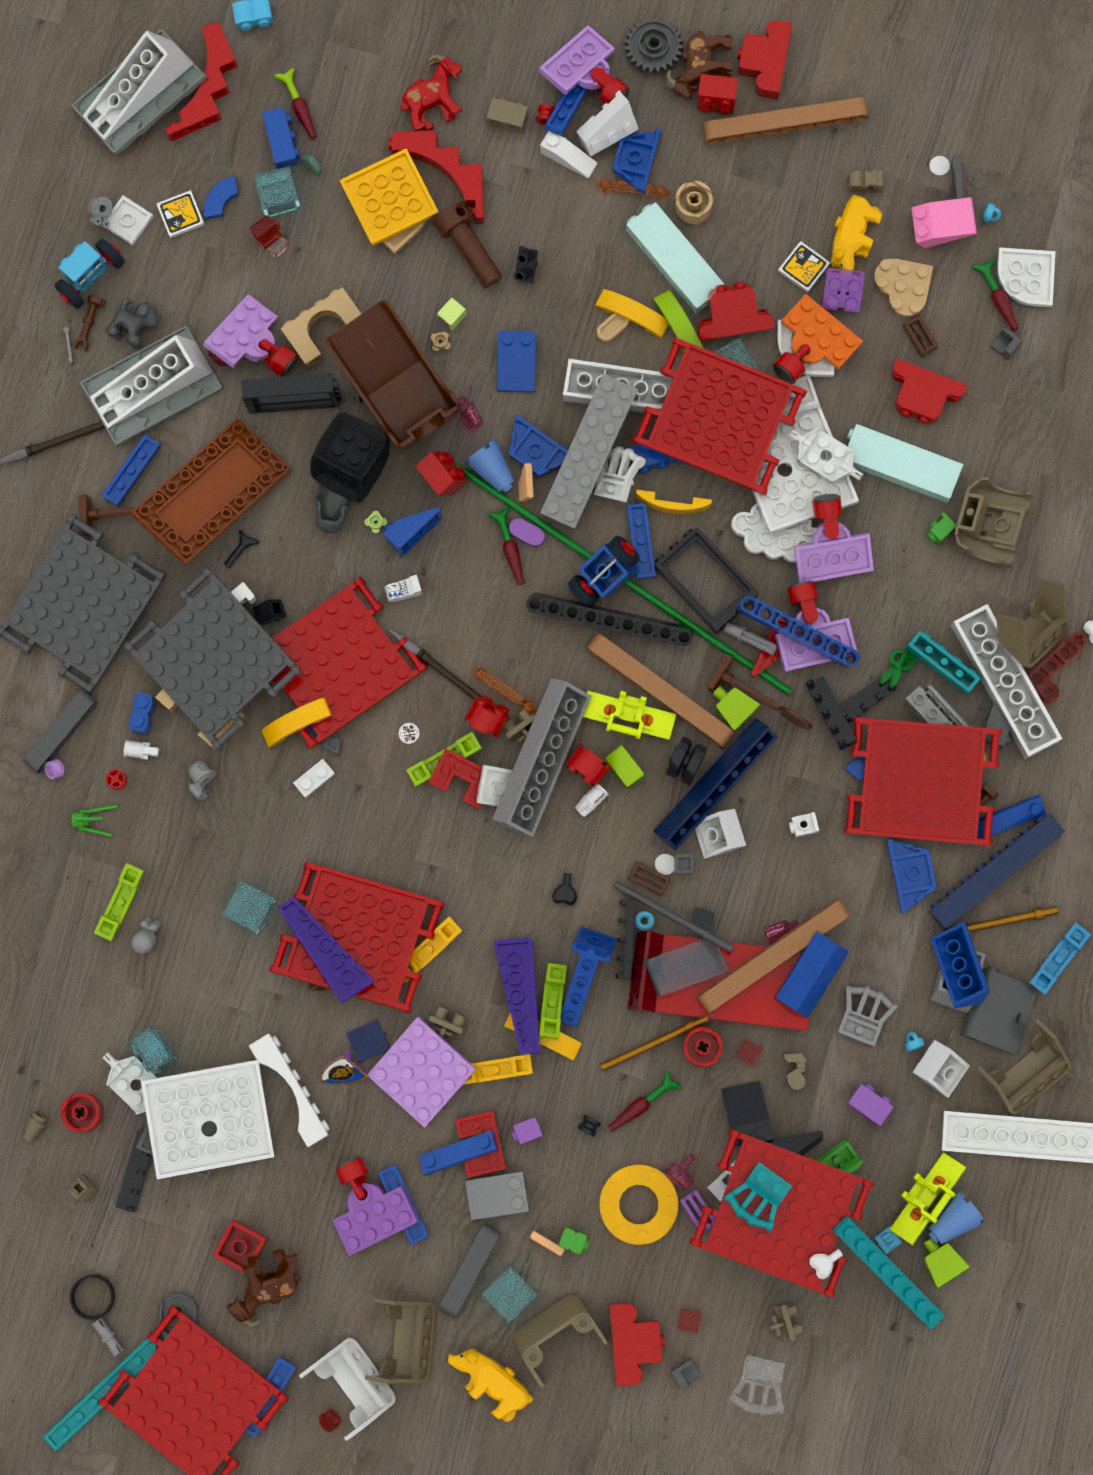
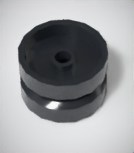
[666,737,707,785]

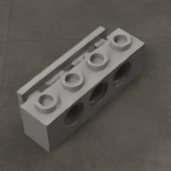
[903,685,969,727]

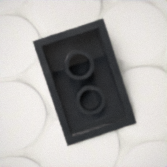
[721,1081,773,1147]

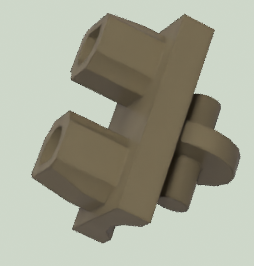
[504,709,535,743]
[429,1005,466,1038]
[768,1304,803,1342]

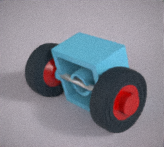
[54,238,125,309]

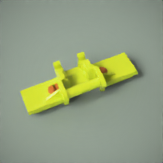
[583,691,676,740]
[890,1153,966,1246]

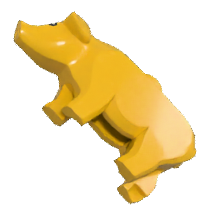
[831,195,882,271]
[448,1349,533,1422]

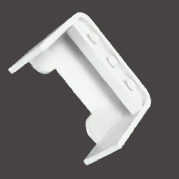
[299,1338,396,1441]

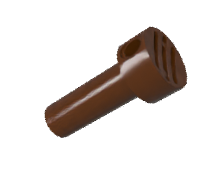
[433,201,502,289]

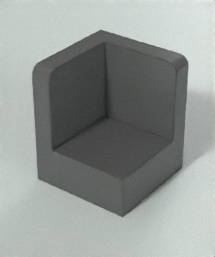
[991,327,1022,359]
[671,1358,701,1389]

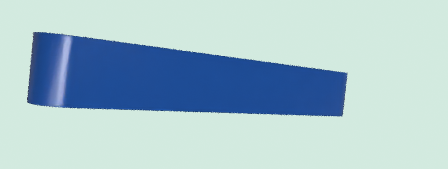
[737,596,860,668]

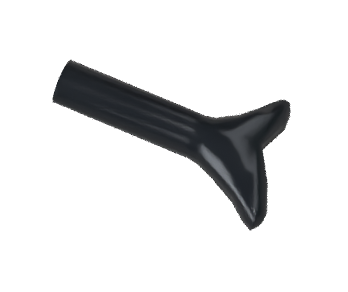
[224,530,260,568]

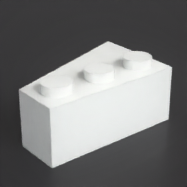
[576,90,639,156]

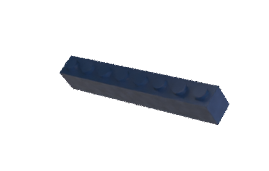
[653,718,778,851]
[929,814,1065,930]

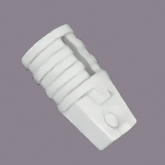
[124,740,160,760]
[575,784,609,817]

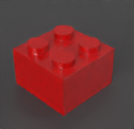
[697,74,738,115]
[416,451,468,495]
[213,1220,269,1273]

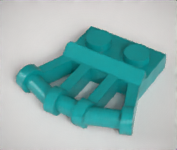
[723,1162,792,1232]

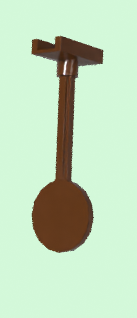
[79,494,136,535]
[706,653,813,730]

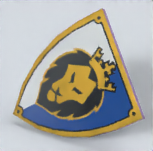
[320,1051,368,1084]

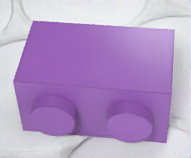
[846,1083,894,1126]
[511,1117,543,1145]

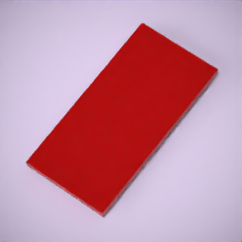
[655,934,809,1031]

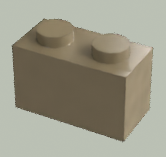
[486,97,528,134]

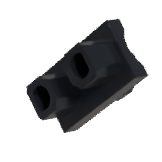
[514,246,538,284]

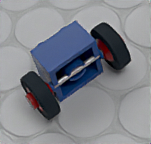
[568,536,640,606]

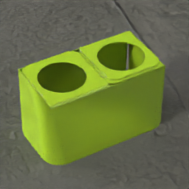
[605,745,645,789]

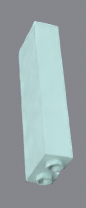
[626,202,725,314]
[847,424,963,503]

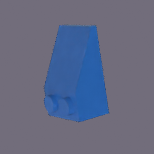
[497,330,537,392]
[383,507,442,557]

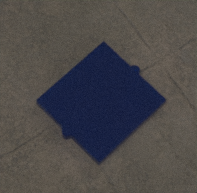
[346,1019,390,1063]

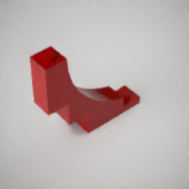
[165,22,238,142]
[388,130,484,224]

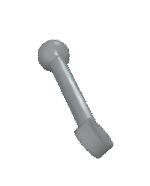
[63,326,74,364]

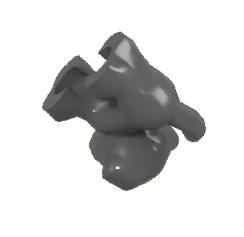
[105,298,159,349]

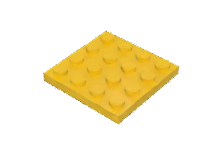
[339,149,439,246]

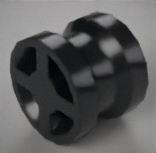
[578,1114,601,1137]

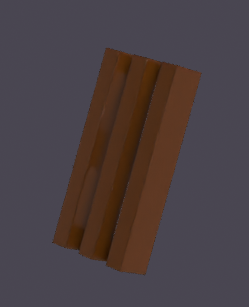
[903,315,938,357]
[628,861,671,896]

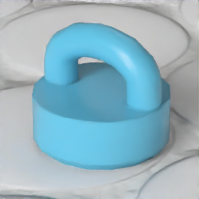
[981,203,1001,222]
[905,1032,925,1052]

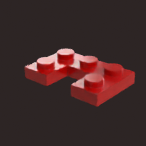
[428,749,482,809]
[455,1111,506,1178]

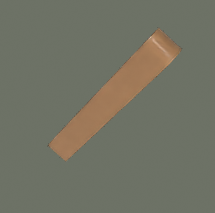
[703,97,869,144]
[586,633,734,748]
[697,898,850,1013]

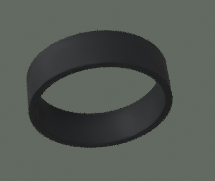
[70,1275,115,1319]

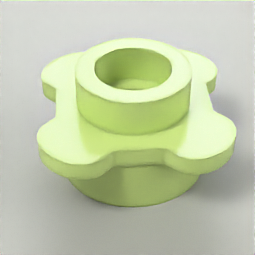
[364,511,387,533]

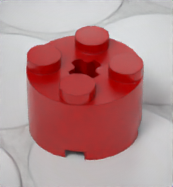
[464,695,509,737]
[567,744,611,786]
[683,1027,723,1067]
[60,1093,104,1133]

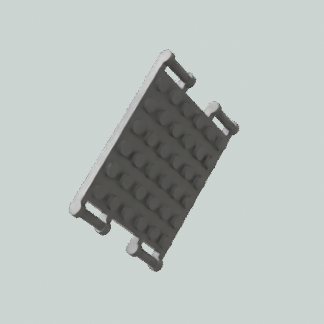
[0,513,167,695]
[123,566,302,751]

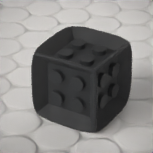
[310,412,390,503]

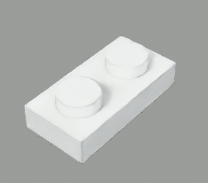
[293,759,335,798]

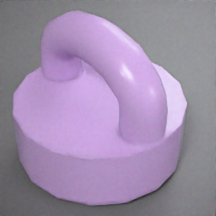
[44,759,65,780]

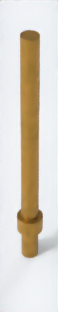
[942,906,1059,932]
[600,1015,710,1071]

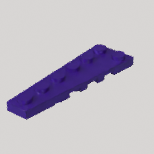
[277,897,374,1004]
[494,938,540,1055]

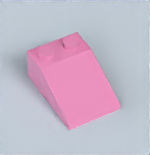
[911,197,977,249]

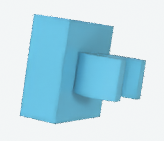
[874,1226,902,1254]

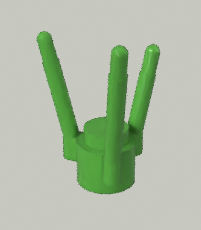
[72,804,119,837]

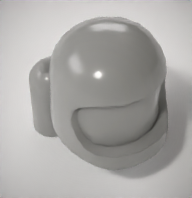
[88,197,112,228]
[188,760,217,801]
[131,917,161,954]

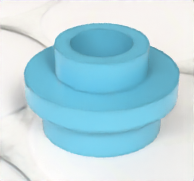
[635,911,654,931]

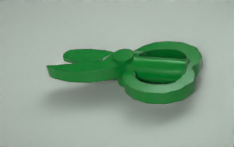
[880,649,915,688]

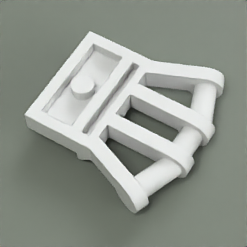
[594,446,646,502]

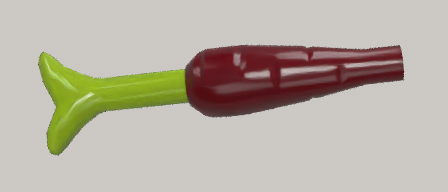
[274,68,317,140]

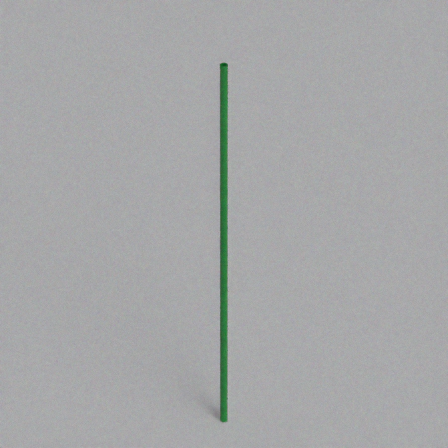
[454,461,793,696]

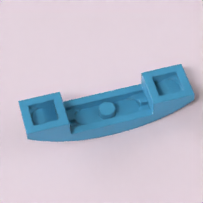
[1029,922,1091,995]

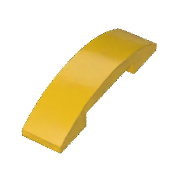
[595,289,669,339]
[636,490,712,514]
[261,698,332,748]
[404,916,463,983]
[504,1013,582,1061]
[463,1054,533,1085]

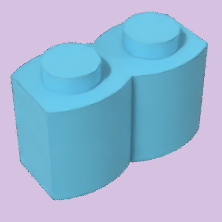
[232,0,273,31]

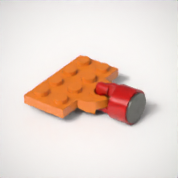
[773,294,863,384]

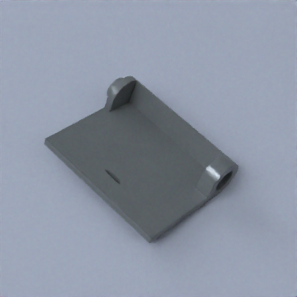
[961,966,1038,1055]

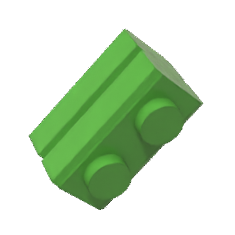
[559,1227,590,1254]

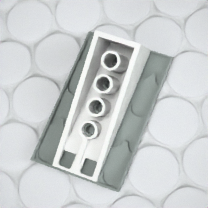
[71,29,208,154]
[80,326,225,446]

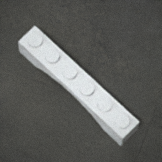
[249,1034,330,1147]

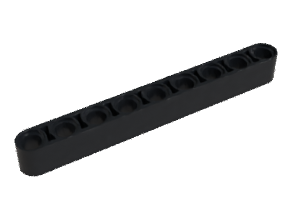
[526,593,694,646]

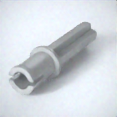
[724,622,777,654]

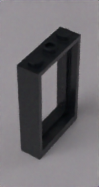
[241,373,342,414]
[655,527,759,634]

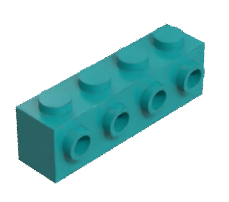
[906,631,981,696]

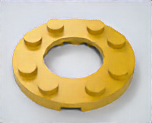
[600,1165,678,1245]

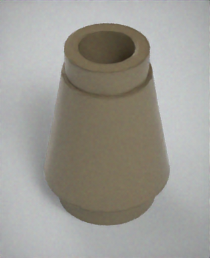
[22,1111,48,1142]

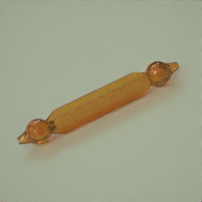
[596,177,670,199]
[472,667,536,712]

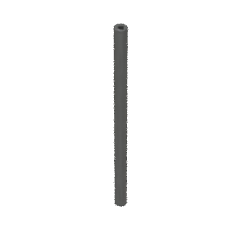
[614,882,735,953]

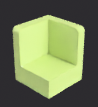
[438,298,467,331]

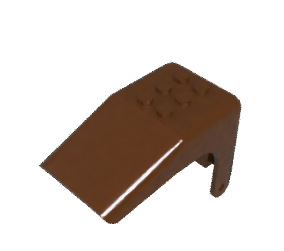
[325,300,462,451]

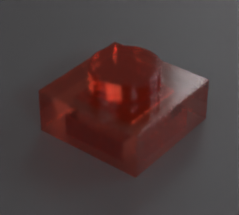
[737,1039,763,1066]

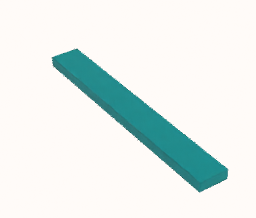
[43,1330,169,1452]

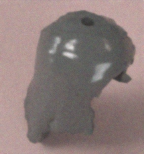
[314,486,350,533]

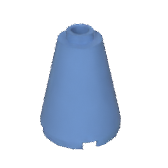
[465,439,514,493]
[928,1191,985,1244]

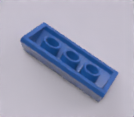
[930,922,990,1008]
[775,931,849,1018]

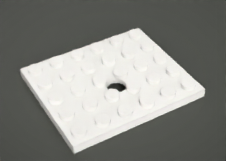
[752,407,859,534]
[141,1060,274,1179]

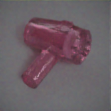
[665,1154,696,1191]

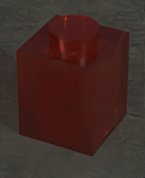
[249,215,283,249]

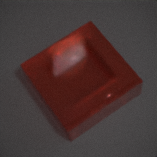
[678,1309,701,1333]

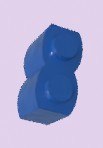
[129,692,156,735]

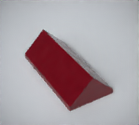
[627,931,664,1012]

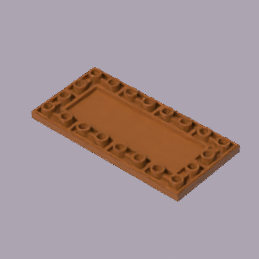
[130,418,291,566]

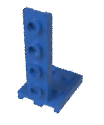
[560,926,617,1028]

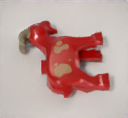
[400,54,463,131]

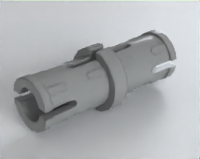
[92,1318,124,1357]

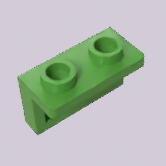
[816,1139,863,1173]

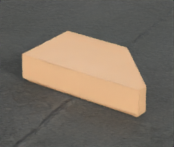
[518,463,534,502]
[530,1230,565,1256]

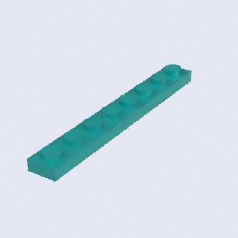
[832,1216,945,1330]

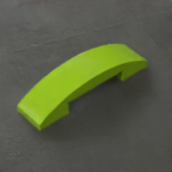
[653,290,703,353]
[406,732,482,787]
[94,863,144,941]
[539,963,567,1039]

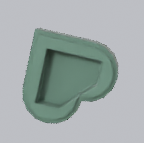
[300,154,322,175]

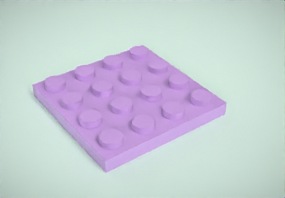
[367,1017,476,1128]

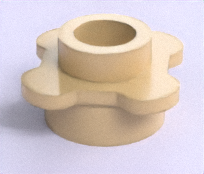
[430,332,451,352]

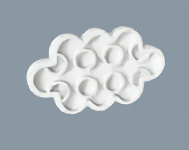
[731,503,816,563]

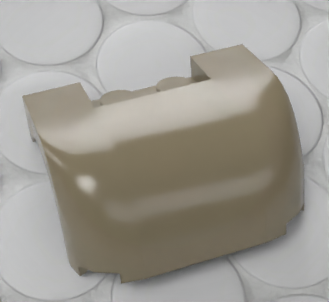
[955,477,1033,568]

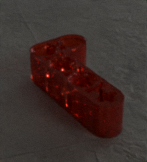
[1028,631,1087,704]

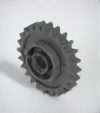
[624,16,683,75]

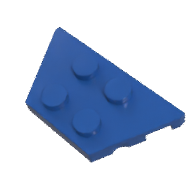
[612,129,661,194]
[509,415,568,477]
[886,839,937,913]

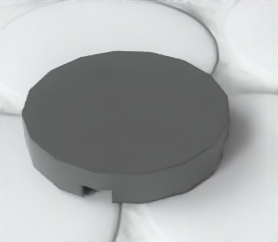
[158,1292,198,1332]

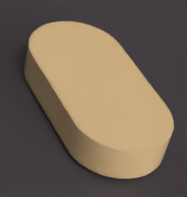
[597,313,629,343]

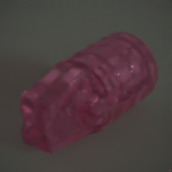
[458,396,484,431]
[763,920,799,944]

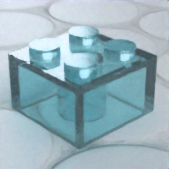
[254,166,301,218]
[222,881,277,935]
[130,1027,177,1074]
[481,1265,538,1323]

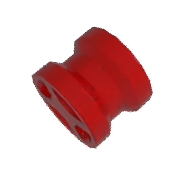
[536,104,555,125]
[106,769,127,790]

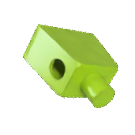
[713,686,760,733]
[922,1238,969,1288]

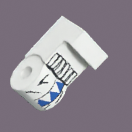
[384,575,423,602]

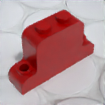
[697,281,774,341]
[892,358,968,424]

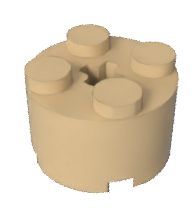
[675,181,713,225]

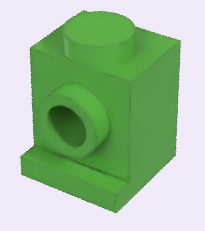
[926,512,956,545]

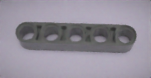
[23,690,98,774]
[438,1223,501,1319]

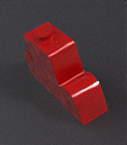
[737,21,792,100]
[609,1302,665,1386]

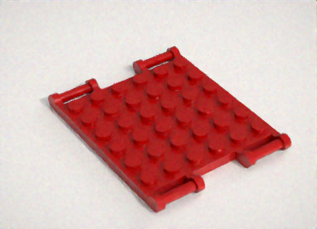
[632,338,807,496]
[270,577,428,750]
[844,717,1002,846]
[269,862,445,1013]
[689,1129,874,1298]
[98,1305,289,1475]

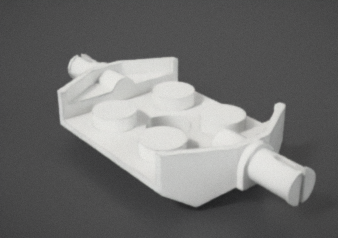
[789,427,864,483]
[102,1052,157,1114]

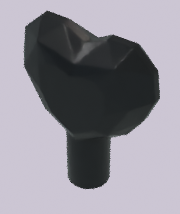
[552,873,577,905]

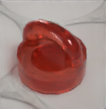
[319,1409,341,1432]

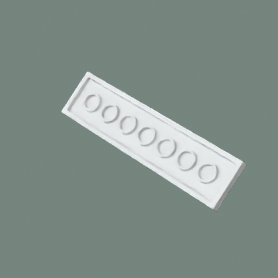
[941,1111,1093,1163]

